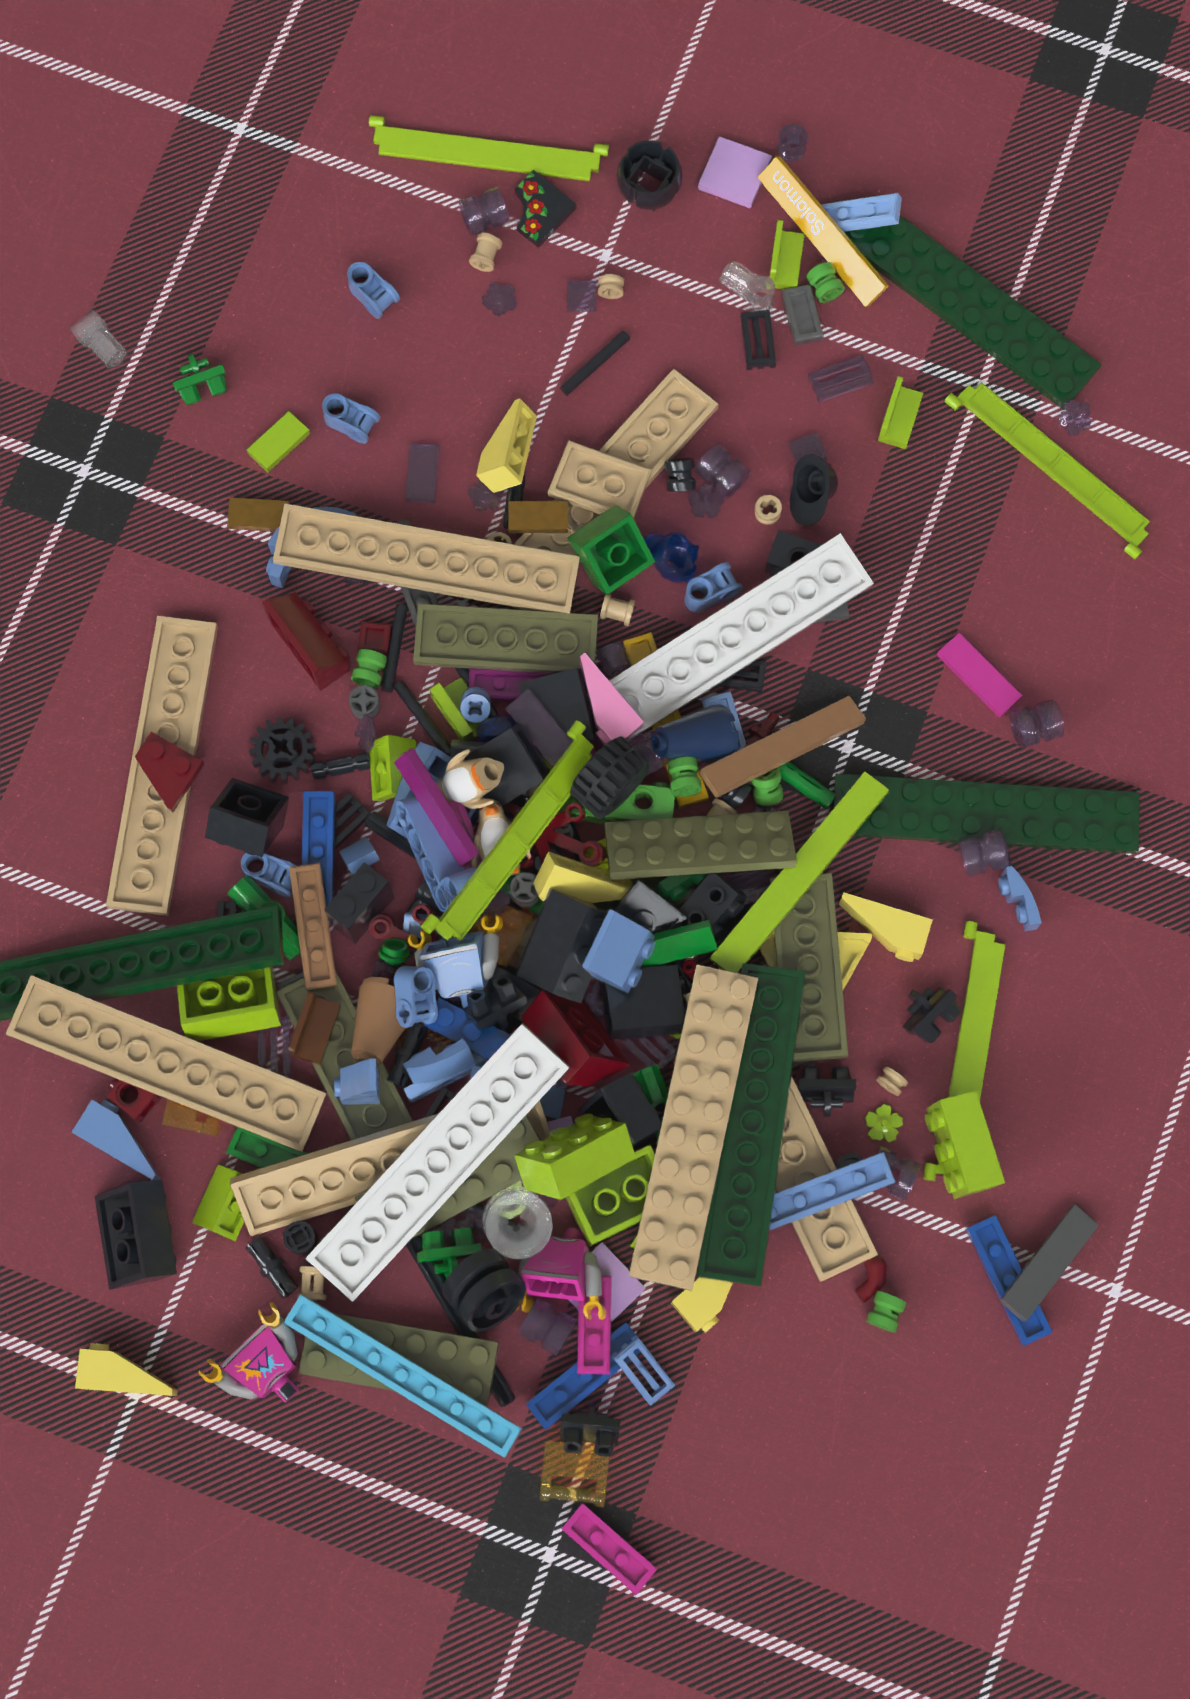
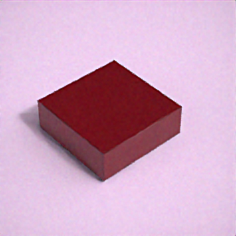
[357,621,392,656]

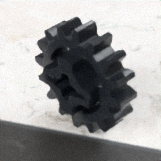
[249,717,316,784]

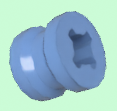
[460,687,491,723]

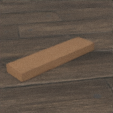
[289,863,337,990]

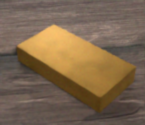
[227,498,289,532]
[508,501,568,533]

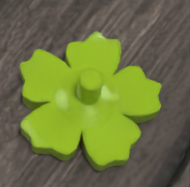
[865,1104,903,1143]

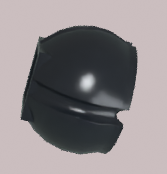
[617,140,682,211]

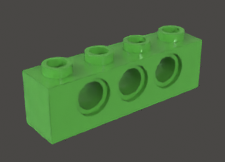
[556,782,675,824]

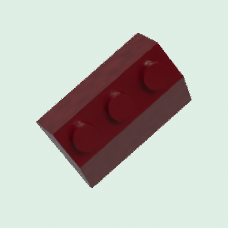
[262,592,350,691]
[521,990,630,1087]

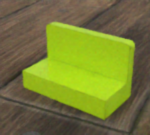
[768,220,805,289]
[878,376,923,449]
[429,678,493,741]
[369,735,416,802]
[192,1165,244,1241]

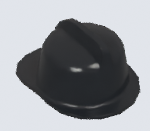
[790,454,838,526]

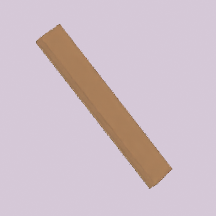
[699,696,866,798]

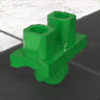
[172,353,227,406]
[417,1228,481,1279]

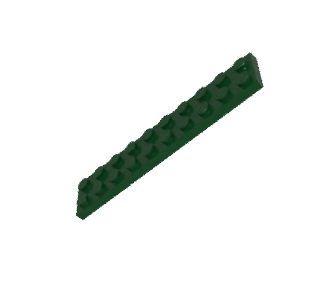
[844,195,1102,411]
[833,774,1139,854]
[0,905,284,1021]
[697,963,806,1287]

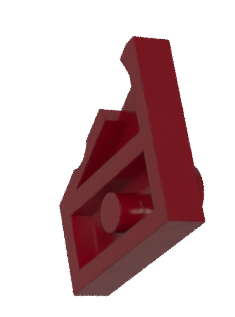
[135,732,204,813]

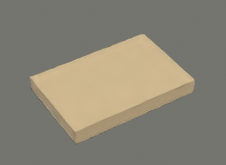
[548,440,652,519]

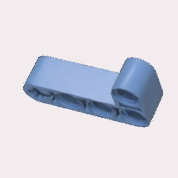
[395,795,477,912]

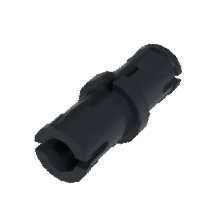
[386,1023,428,1088]
[245,1236,299,1299]

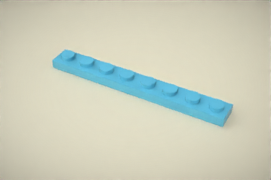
[284,1294,522,1458]

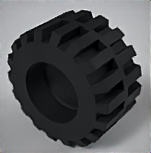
[570,736,650,819]

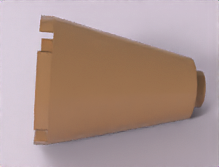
[351,977,409,1066]

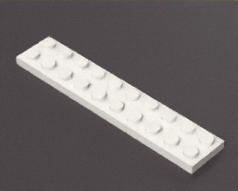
[587,533,874,742]
[305,1023,569,1302]

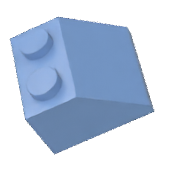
[582,909,656,993]

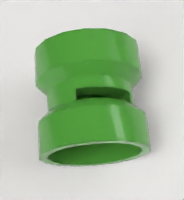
[806,262,845,303]
[350,649,387,688]
[668,757,702,797]
[751,767,783,806]
[866,1291,907,1333]

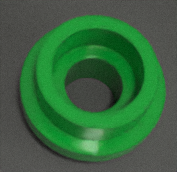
[378,938,410,965]

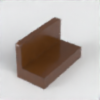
[288,991,341,1065]

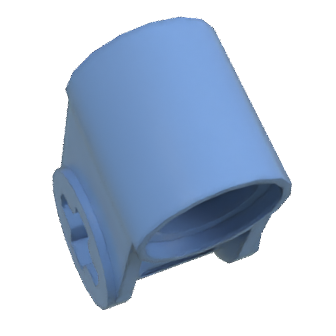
[347,262,400,319]
[322,393,381,444]
[684,562,743,613]
[241,853,297,898]
[394,966,438,1028]

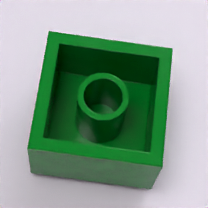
[567,505,655,595]

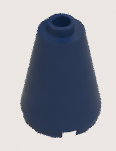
[650,704,739,764]

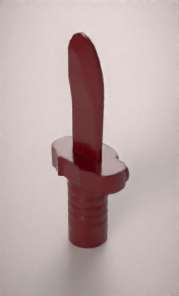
[744,712,780,748]

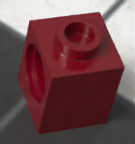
[107,1078,161,1123]

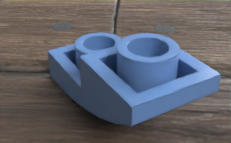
[338,837,380,874]
[998,866,1042,931]
[403,1038,476,1084]

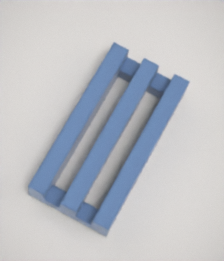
[611,1335,675,1406]

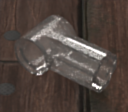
[719,260,775,311]
[69,310,127,369]

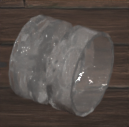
[482,1186,553,1260]

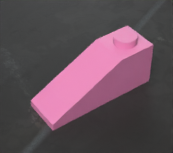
[580,653,644,745]

